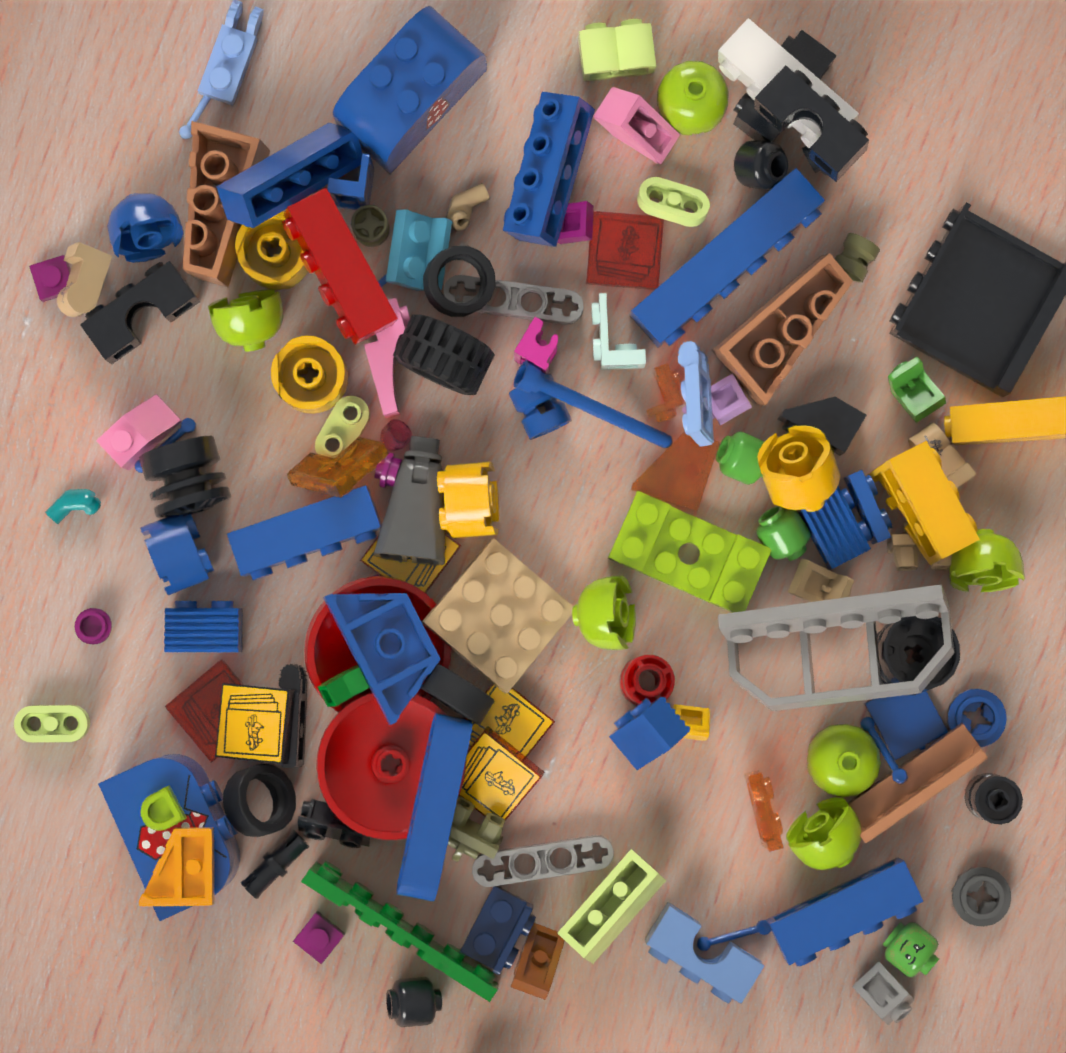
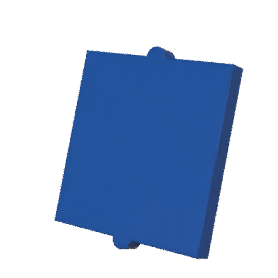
[864,691,948,760]

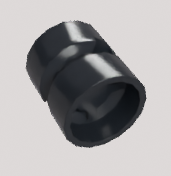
[964,773,1023,825]

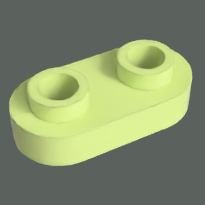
[637,177,710,227]
[315,396,370,465]
[14,705,90,743]

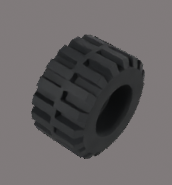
[393,315,495,395]

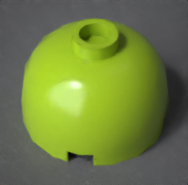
[657,61,729,135]
[208,289,283,352]
[949,529,1025,592]
[572,576,636,650]
[807,724,881,797]
[786,797,862,870]

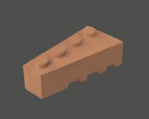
[183,121,270,288]
[712,253,853,405]

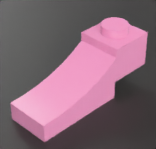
[364,298,410,418]

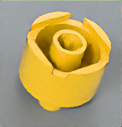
[235,211,308,290]
[271,336,348,414]
[757,426,840,512]
[437,462,500,538]

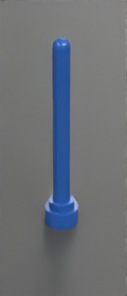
[513,360,673,448]

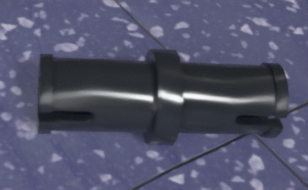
[241,830,310,899]

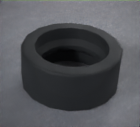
[423,246,496,317]
[421,664,495,725]
[223,763,296,837]

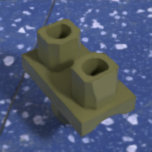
[448,796,505,862]

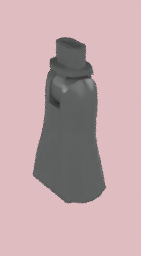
[374,436,445,566]

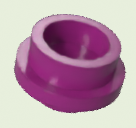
[374,452,403,488]
[74,608,112,645]

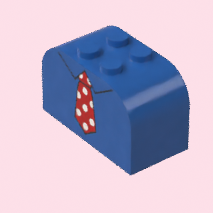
[333,6,487,175]
[98,754,240,921]

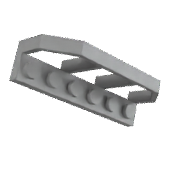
[718,584,954,711]

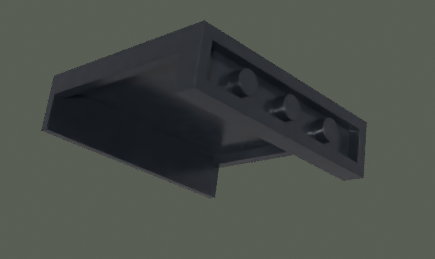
[889,202,1066,397]

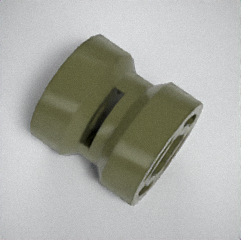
[351,205,390,247]
[834,233,880,283]

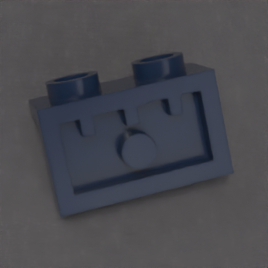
[460,886,536,975]

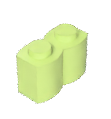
[578,19,656,81]

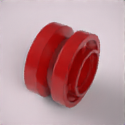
[619,655,675,706]

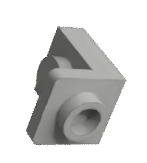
[852,962,914,1025]

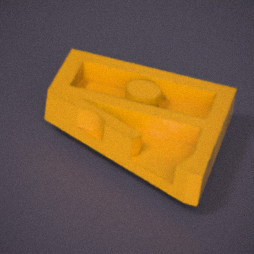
[139,827,215,906]

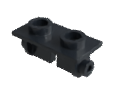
[298,799,370,848]

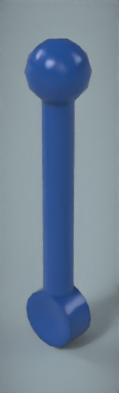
[134,418,196,473]
[860,717,908,784]
[697,920,771,951]

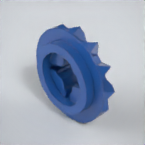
[947,689,1007,747]

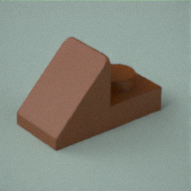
[511,923,565,1000]

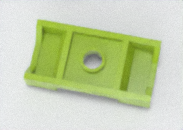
[608,490,772,613]

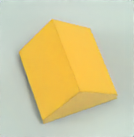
[673,704,710,741]

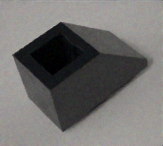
[777,397,867,456]

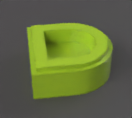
[140,785,187,831]

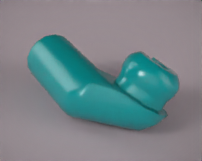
[45,489,101,524]

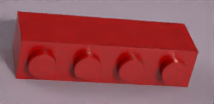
[282,188,398,345]

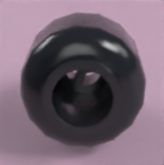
[734,140,788,189]
[386,977,442,1027]

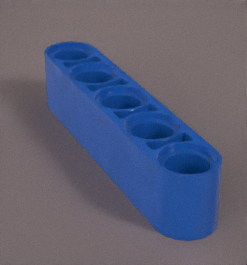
[396,713,472,902]

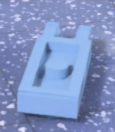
[197,0,264,106]
[678,340,714,447]

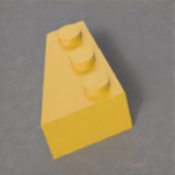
[867,441,980,565]

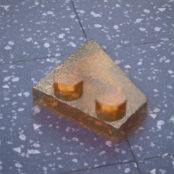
[630,431,720,512]
[744,770,783,852]

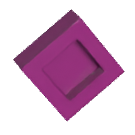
[558,201,594,244]
[29,255,71,302]
[293,911,346,964]

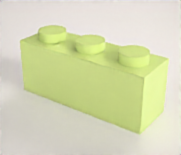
[557,849,666,964]

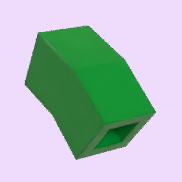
[317,665,370,707]

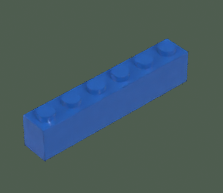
[630,168,825,348]

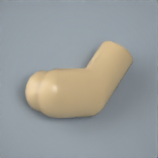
[447,183,490,231]

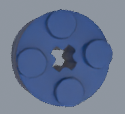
[140,514,214,596]

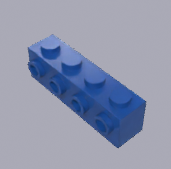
[503,92,595,247]
[216,123,363,228]
[227,485,382,581]
[766,857,924,966]

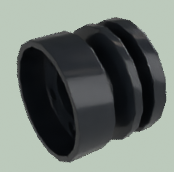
[139,435,231,518]
[877,616,960,695]

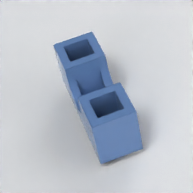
[645,902,764,1004]

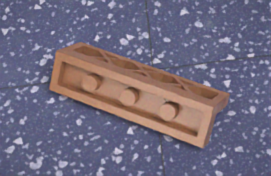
[848,722,988,844]

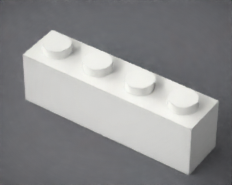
[718,18,859,148]

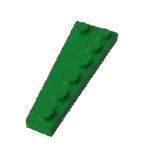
[301,861,499,1002]

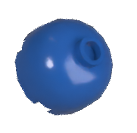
[107,193,184,263]

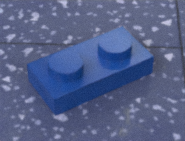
[844,470,893,544]

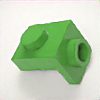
[888,357,946,423]

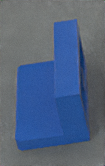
[328,153,374,210]

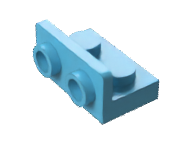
[386,210,452,291]

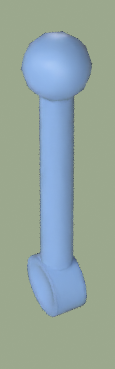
[179,96,211,139]

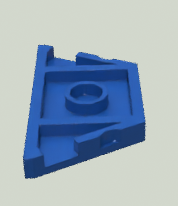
[323,593,441,725]

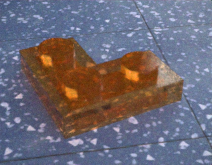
[287,437,388,498]

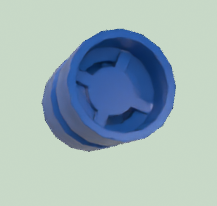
[509,374,572,440]

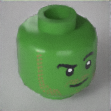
[883,922,940,977]

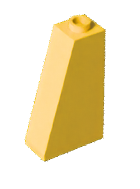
[944,396,1066,445]

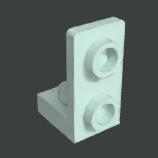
[591,293,646,370]

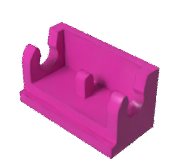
[514,317,558,375]

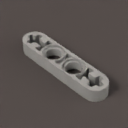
[443,275,584,325]
[472,835,614,887]

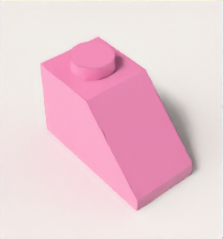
[593,87,680,165]
[96,394,182,471]

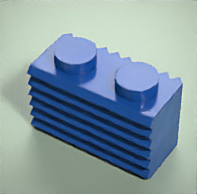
[797,486,872,570]
[164,601,243,652]
[609,697,690,770]

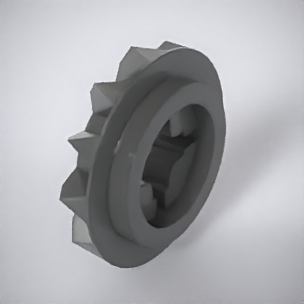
[951,867,1011,927]

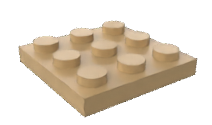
[422,538,573,693]

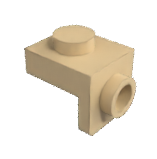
[788,559,854,602]

